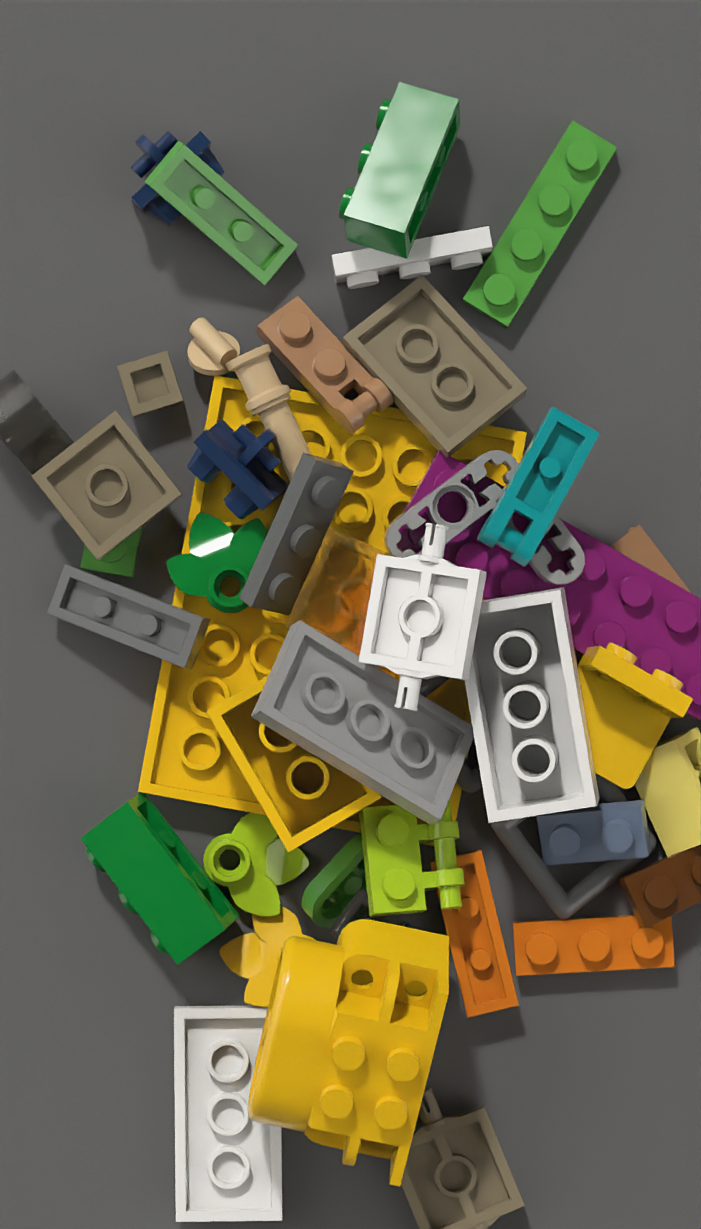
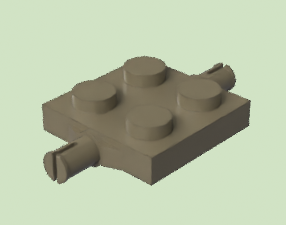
[401,1087,525,1229]

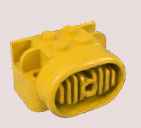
[247,919,449,1187]

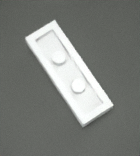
[332,226,493,289]

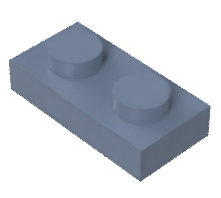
[536,800,651,865]

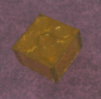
[285,527,396,671]

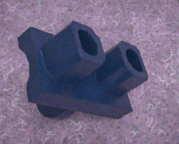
[130,131,225,226]
[187,419,289,519]

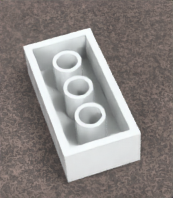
[465,587,600,823]

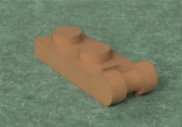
[257,296,394,434]

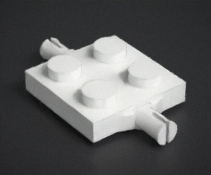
[359,523,487,711]

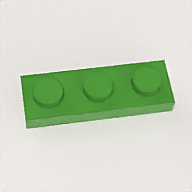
[144,141,298,285]

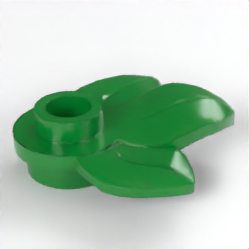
[166,512,268,613]

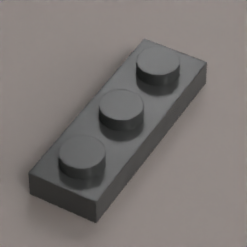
[239,452,354,615]
[47,564,211,669]

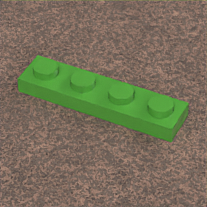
[462,120,617,329]

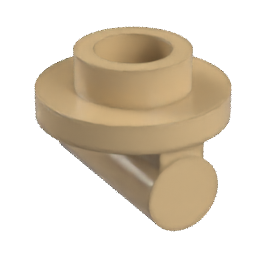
[187,318,240,376]

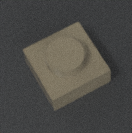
[117,351,184,418]

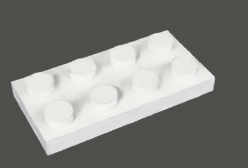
[174,1005,283,1222]

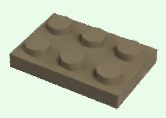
[342,275,527,458]

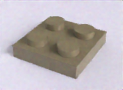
[32,410,183,561]

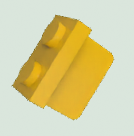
[577,642,693,789]

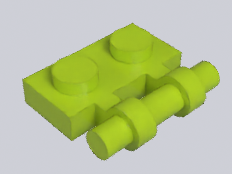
[359,801,465,917]

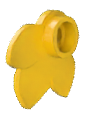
[219,906,315,1007]

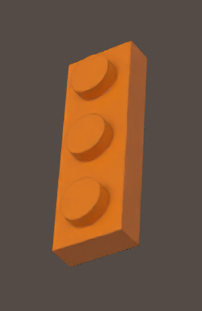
[429,849,519,1018]
[512,914,675,976]

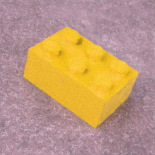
[206,675,382,852]

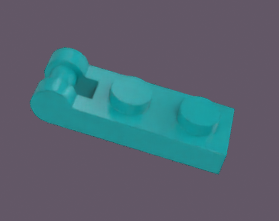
[477,407,600,567]

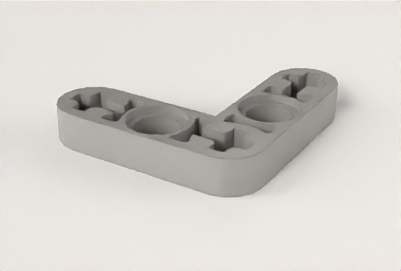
[384,450,585,585]

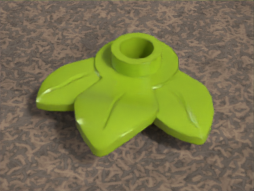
[203,813,310,916]

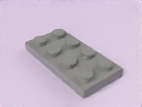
[251,620,474,825]

